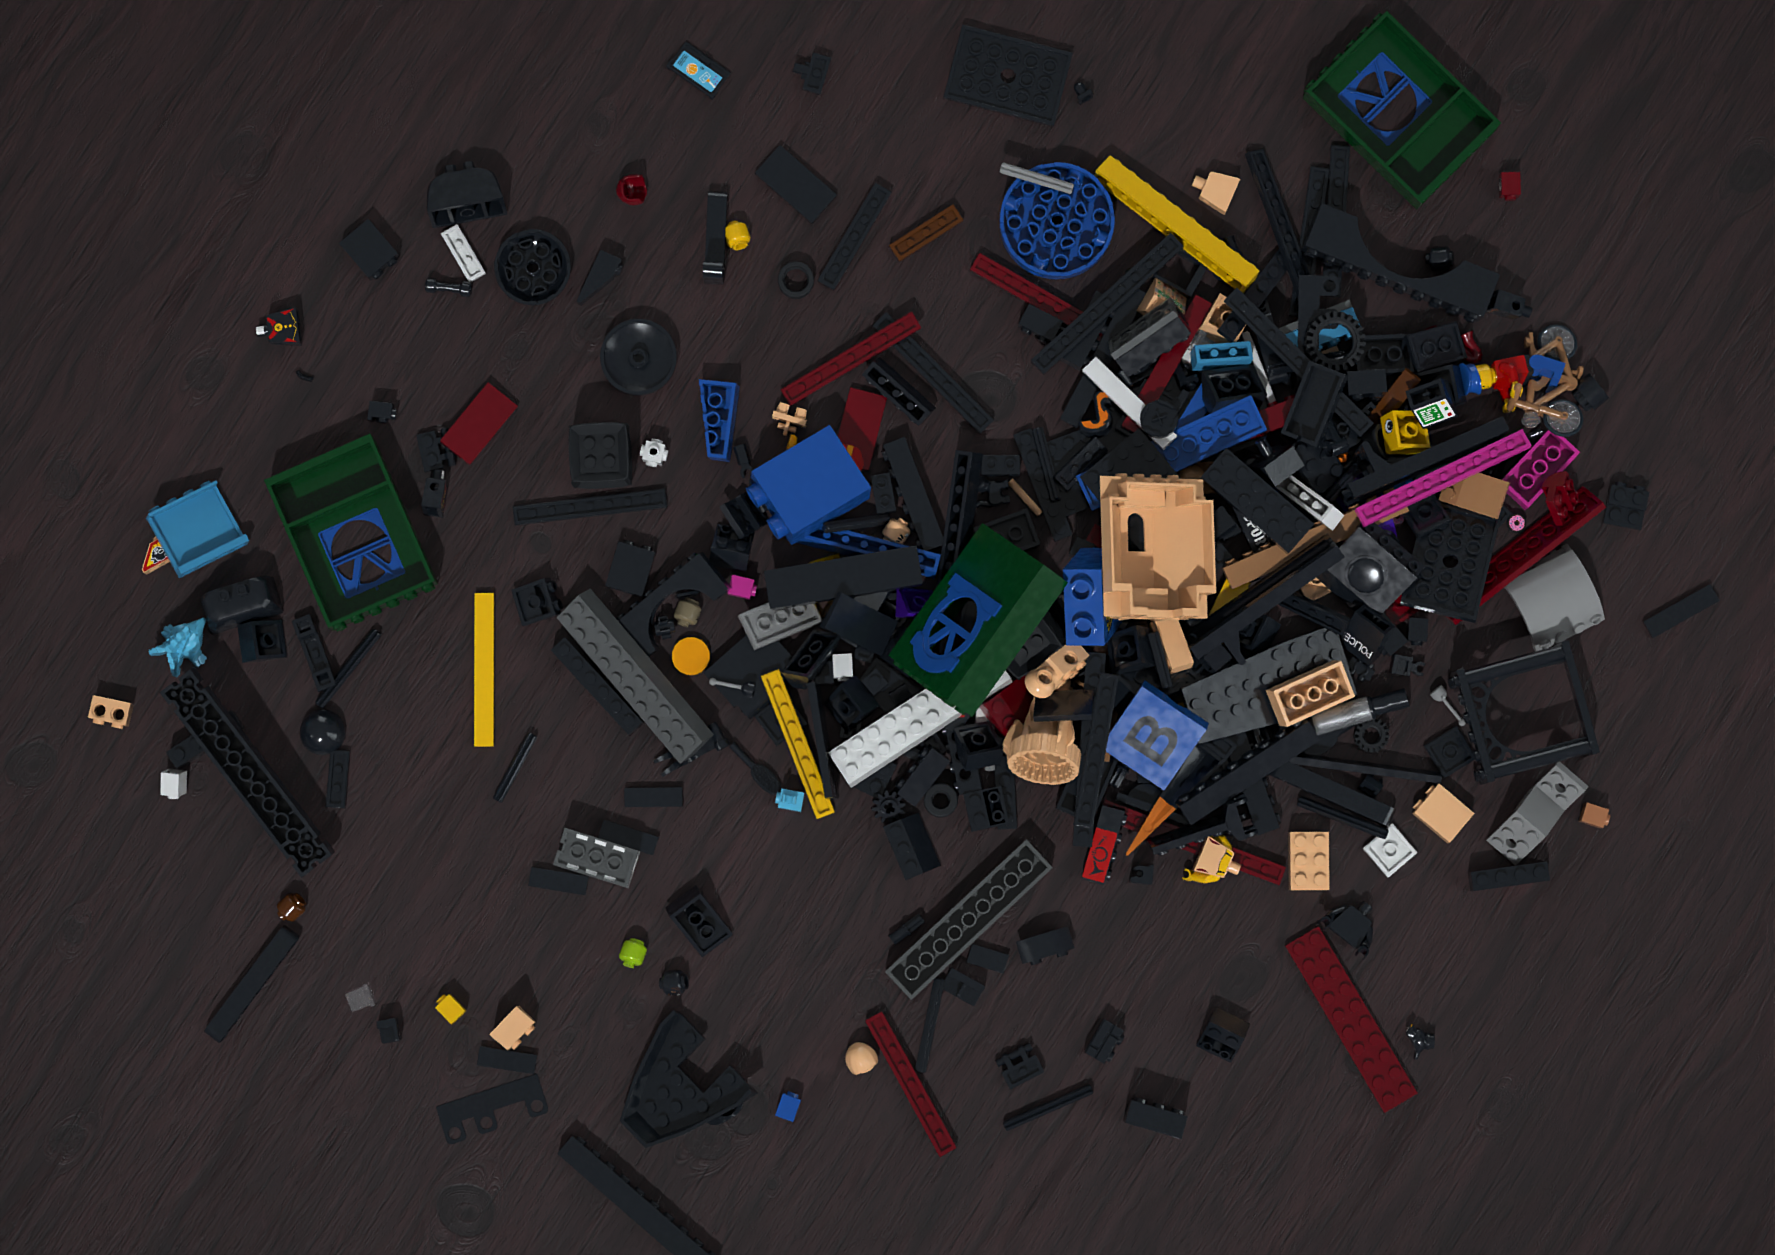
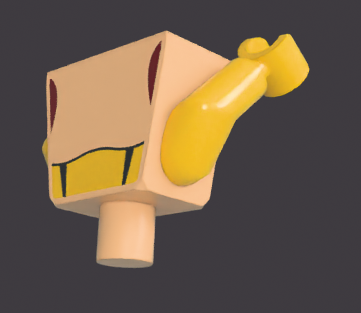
[1182,834,1241,883]

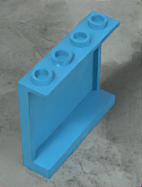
[146,481,249,578]

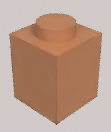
[1579,803,1610,829]

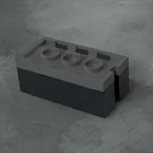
[1108,297,1191,377]

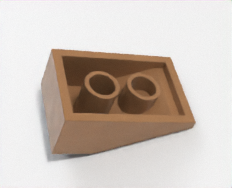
[1439,473,1510,519]

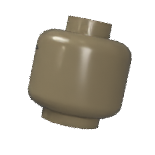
[674,598,702,628]

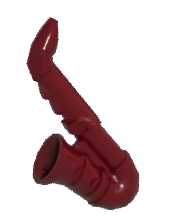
[1425,325,1482,364]

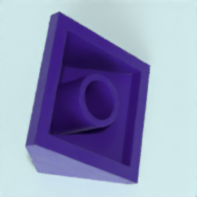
[895,588,933,619]

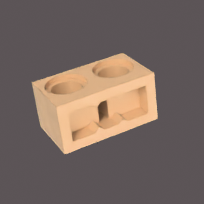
[88,695,134,729]

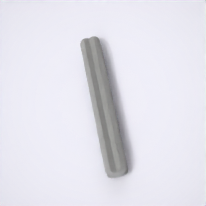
[1000,163,1074,194]

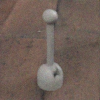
[1430,685,1465,726]

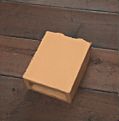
[1412,784,1475,843]

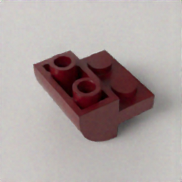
[1542,471,1579,526]

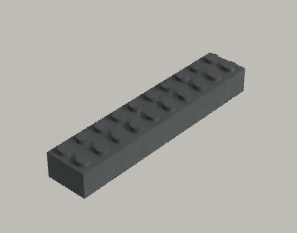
[557,589,714,764]
[885,840,1053,1000]

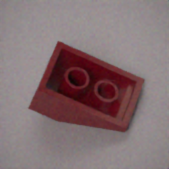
[980,675,1034,737]

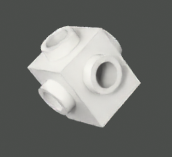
[640,439,669,467]

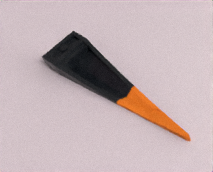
[1126,737,1237,856]

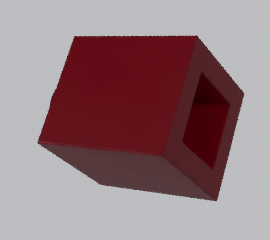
[1499,172,1521,201]

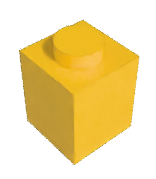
[435,994,467,1024]

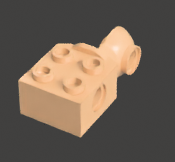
[1025,645,1090,698]

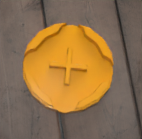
[672,637,710,675]

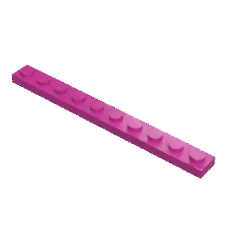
[1355,429,1532,527]

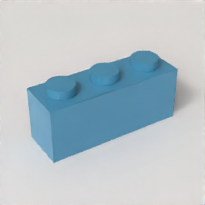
[1190,341,1253,371]

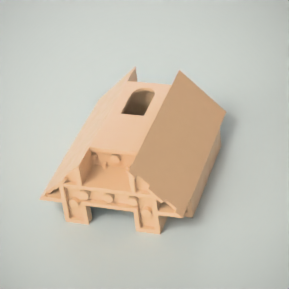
[1100,473,1216,622]

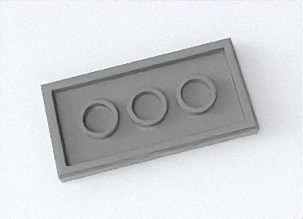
[738,602,822,650]

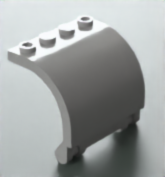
[1504,544,1605,651]

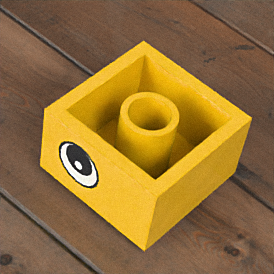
[1380,410,1431,454]

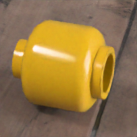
[725,221,750,250]

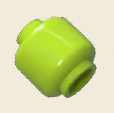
[619,938,647,968]

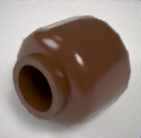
[277,893,306,921]

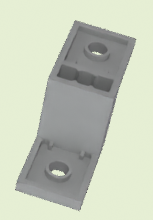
[1486,762,1588,866]

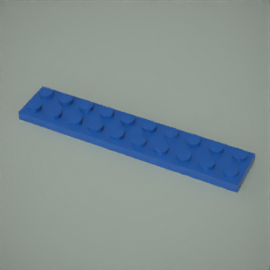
[1076,395,1268,511]

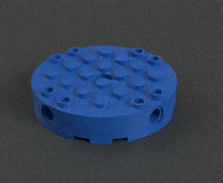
[999,162,1115,279]

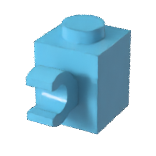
[775,788,805,812]

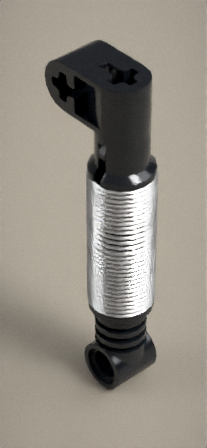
[1275,688,1411,736]

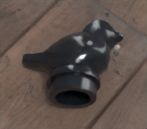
[1406,1024,1435,1060]

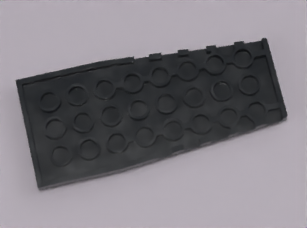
[1180,627,1358,744]

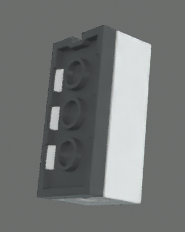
[553,828,640,888]

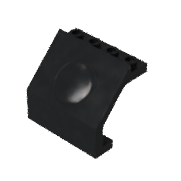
[1316,522,1424,615]

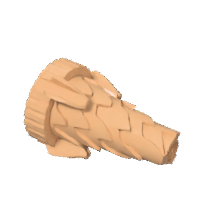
[1003,678,1081,785]

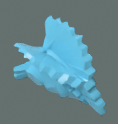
[148,617,207,678]

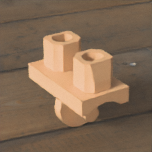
[772,402,807,436]

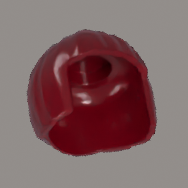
[616,174,647,206]

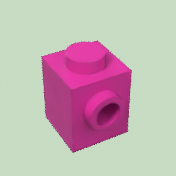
[728,575,757,600]

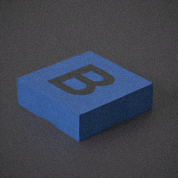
[1106,680,1209,790]

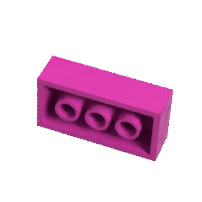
[1501,426,1580,510]

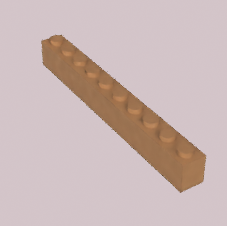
[1222,487,1409,589]

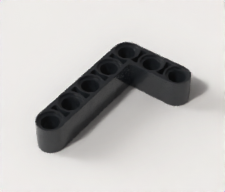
[703,191,727,285]

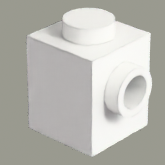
[832,653,853,682]
[161,769,187,799]

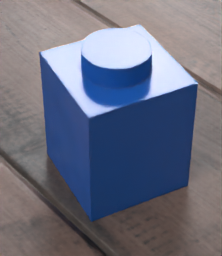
[775,1091,801,1122]

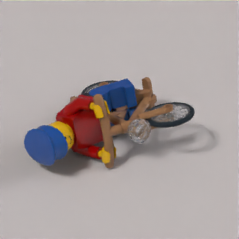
[1459,324,1583,437]

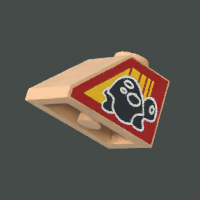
[142,537,170,574]

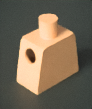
[1192,172,1240,215]

